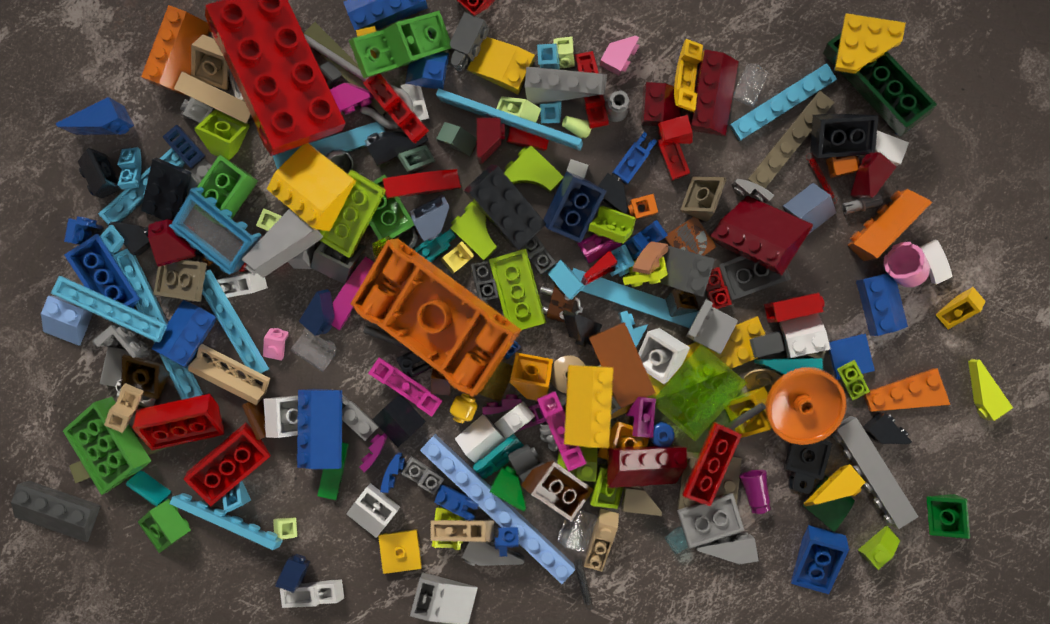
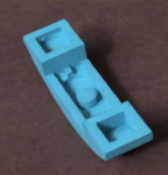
[537,44,561,123]

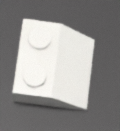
[779,313,830,358]
[638,328,690,384]
[264,396,298,438]

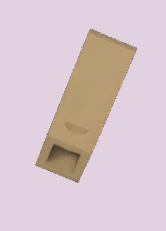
[584,508,619,572]

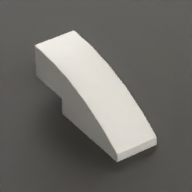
[280,579,344,608]

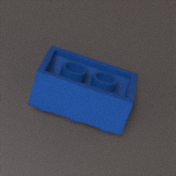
[856,273,908,336]
[151,300,217,368]

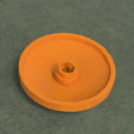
[765,367,846,445]

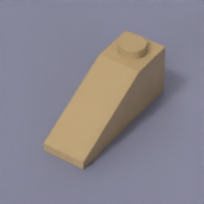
[431,520,494,542]

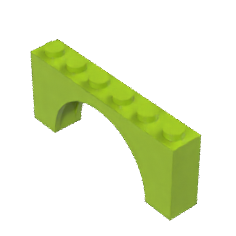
[451,145,564,261]

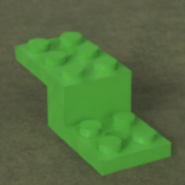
[348,11,451,78]

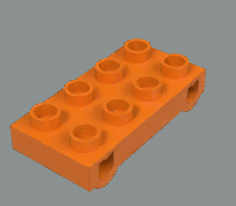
[350,238,521,397]

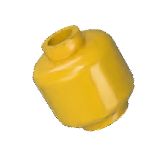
[450,393,478,424]

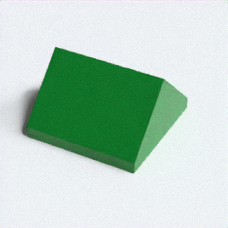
[926,494,970,539]

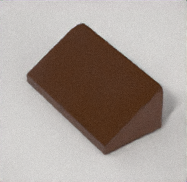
[242,400,266,440]

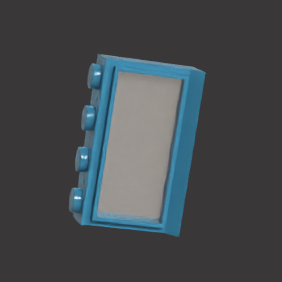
[169,187,262,275]

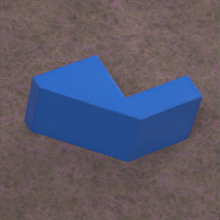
[621,220,668,260]

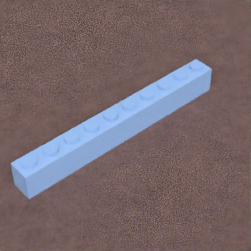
[420,434,575,584]

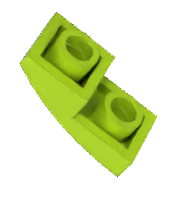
[837,360,870,400]

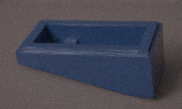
[163,125,206,169]

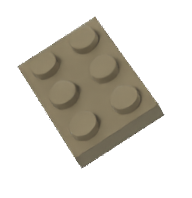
[153,260,207,302]

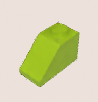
[858,525,900,570]

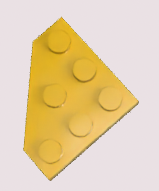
[834,13,906,73]

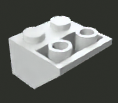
[347,483,400,538]

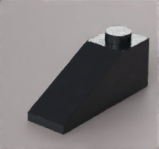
[365,132,428,166]

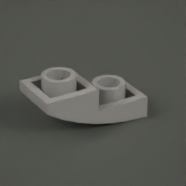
[731,179,774,203]
[401,456,444,495]

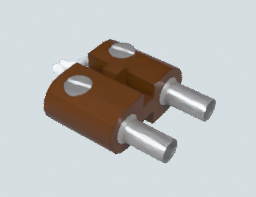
[540,286,583,323]

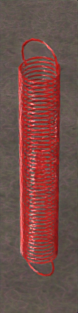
[806,153,837,204]

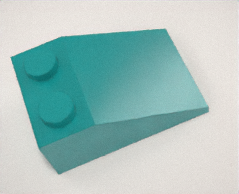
[754,357,823,376]

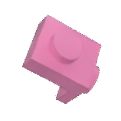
[263,328,289,361]

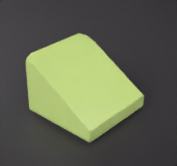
[273,518,297,539]

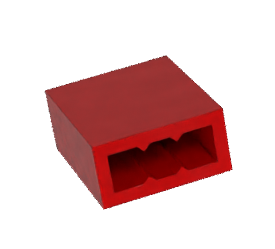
[764,293,824,323]

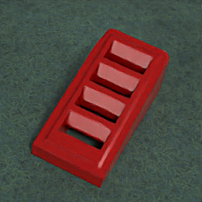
[581,251,618,285]

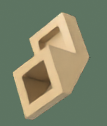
[104,383,144,433]

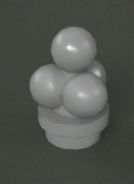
[539,421,558,451]

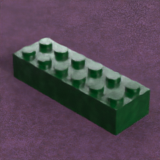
[823,33,938,137]

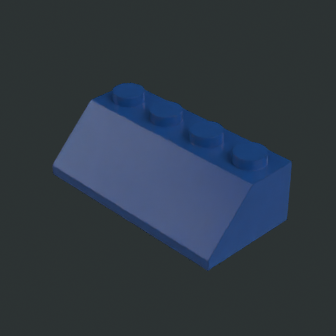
[344,0,428,34]
[64,234,140,320]
[297,389,342,469]

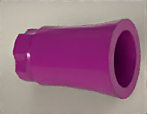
[740,470,771,514]

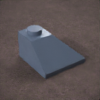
[410,195,449,241]

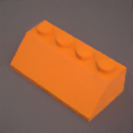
[141,5,210,96]
[847,189,932,261]

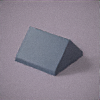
[782,183,836,234]

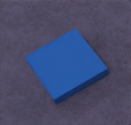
[828,334,875,380]

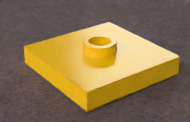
[378,529,422,574]

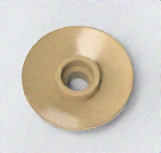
[550,356,586,393]
[744,369,782,393]

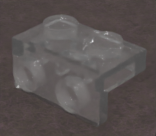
[291,328,337,372]

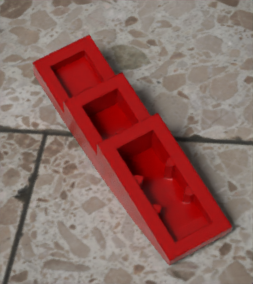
[574,51,609,129]
[363,74,429,143]
[382,169,461,199]

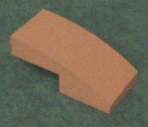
[633,241,669,274]

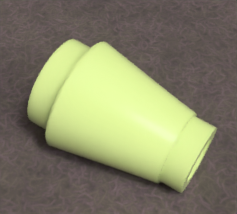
[562,116,592,138]

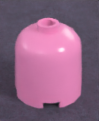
[884,242,930,287]

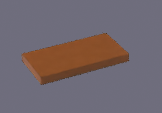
[589,322,655,409]

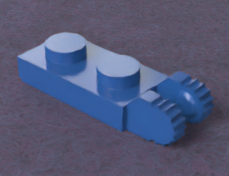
[612,132,657,185]
[434,484,479,521]

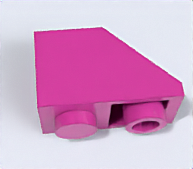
[330,83,374,114]

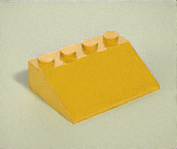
[267,143,356,231]

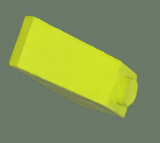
[968,359,1013,421]

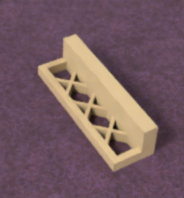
[188,344,270,405]

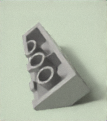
[525,67,607,105]

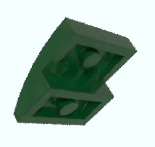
[803,475,855,532]

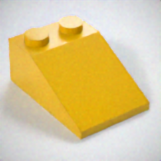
[467,37,535,95]

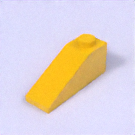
[803,464,865,506]

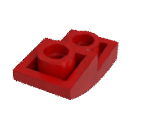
[507,126,549,151]
[705,267,732,309]

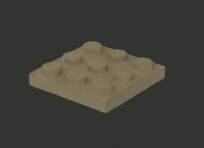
[677,451,742,509]

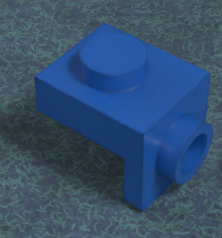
[495,527,519,557]

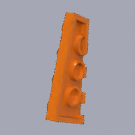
[864,368,950,412]

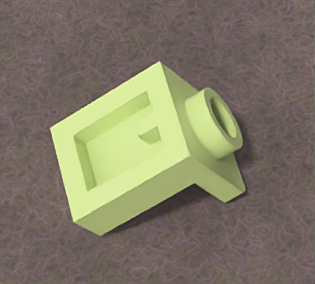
[554,37,575,69]

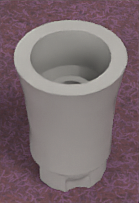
[605,90,629,122]

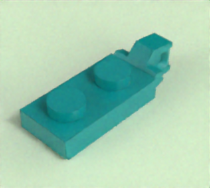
[414,229,457,262]

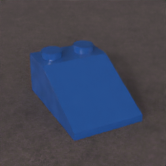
[56,97,134,135]
[791,525,849,594]

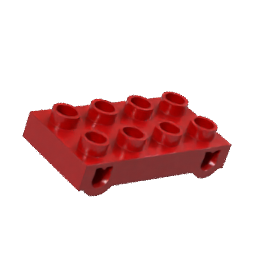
[205,0,345,156]

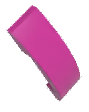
[331,257,374,330]
[368,357,443,417]
[537,391,586,472]

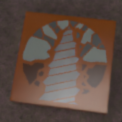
[664,217,717,256]

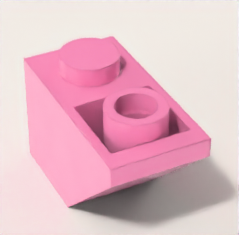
[599,36,640,76]

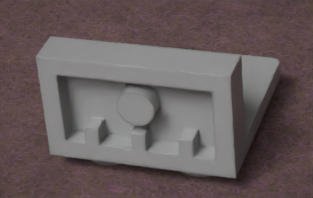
[686,299,738,354]
[93,326,150,358]

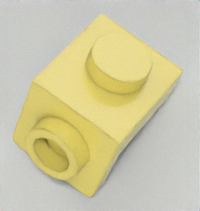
[441,241,474,274]

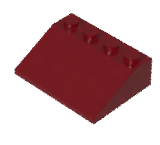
[711,196,814,275]

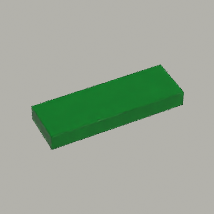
[317,442,349,500]

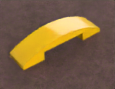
[674,39,703,112]

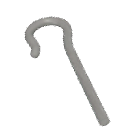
[304,34,413,129]

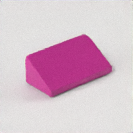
[577,234,621,263]

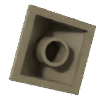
[680,177,726,222]

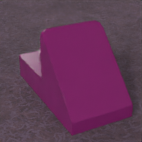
[626,397,656,438]

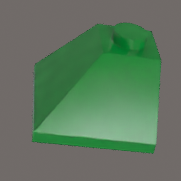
[490,466,526,511]

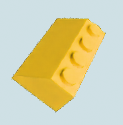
[564,365,613,448]

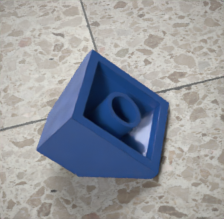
[405,52,449,90]

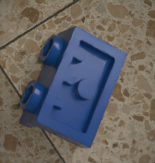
[64,216,103,245]

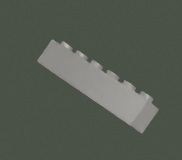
[832,416,918,529]

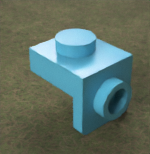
[610,245,634,277]

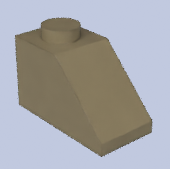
[621,486,662,516]

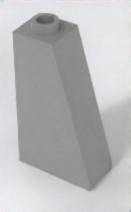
[242,209,323,278]

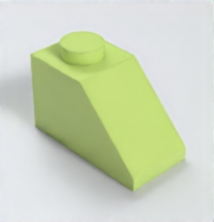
[496,96,541,123]

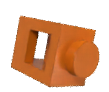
[826,156,859,178]
[627,194,658,220]

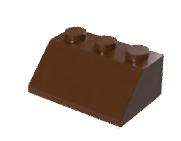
[521,460,594,521]

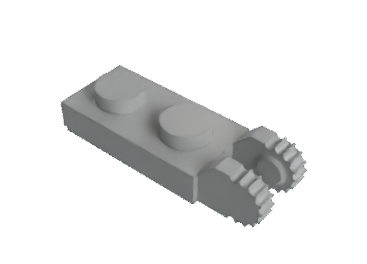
[342,394,379,441]

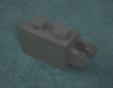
[450,12,489,72]

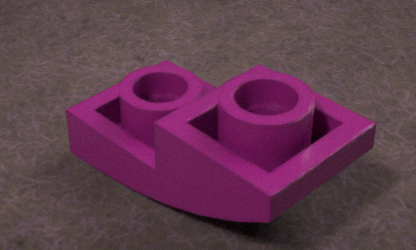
[482,394,521,415]
[359,433,387,472]

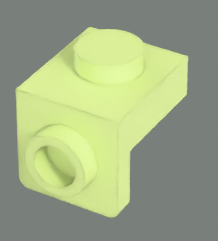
[256,208,282,231]

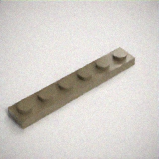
[747,91,835,188]

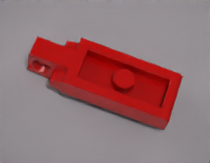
[657,129,690,181]

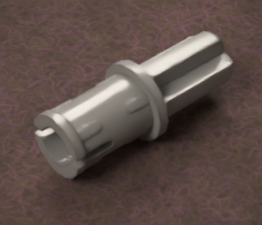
[842,194,883,215]

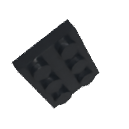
[141,157,192,221]

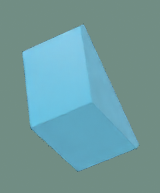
[222,481,251,513]

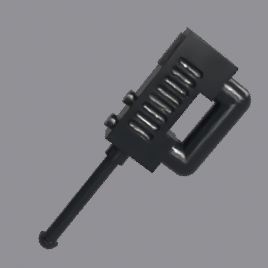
[396,351,433,378]

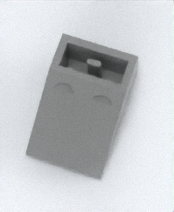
[410,572,478,624]

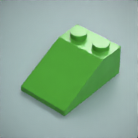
[369,175,415,245]

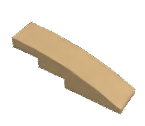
[174,72,251,124]

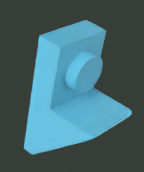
[618,311,648,347]

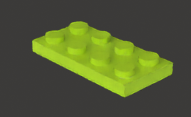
[320,170,386,258]
[489,249,546,330]

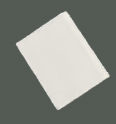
[455,414,506,463]

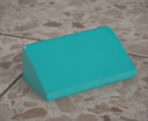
[126,470,171,506]

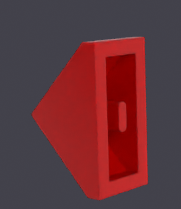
[658,115,693,144]

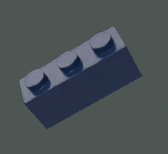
[543,171,606,243]

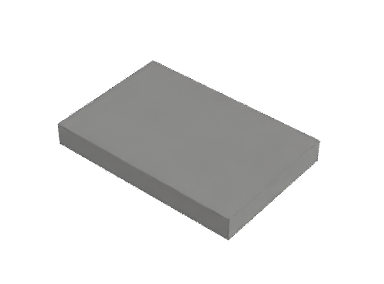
[677,493,745,549]

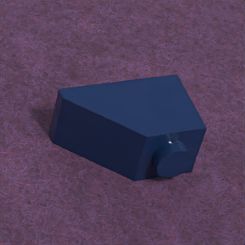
[299,289,335,336]
[275,554,310,593]

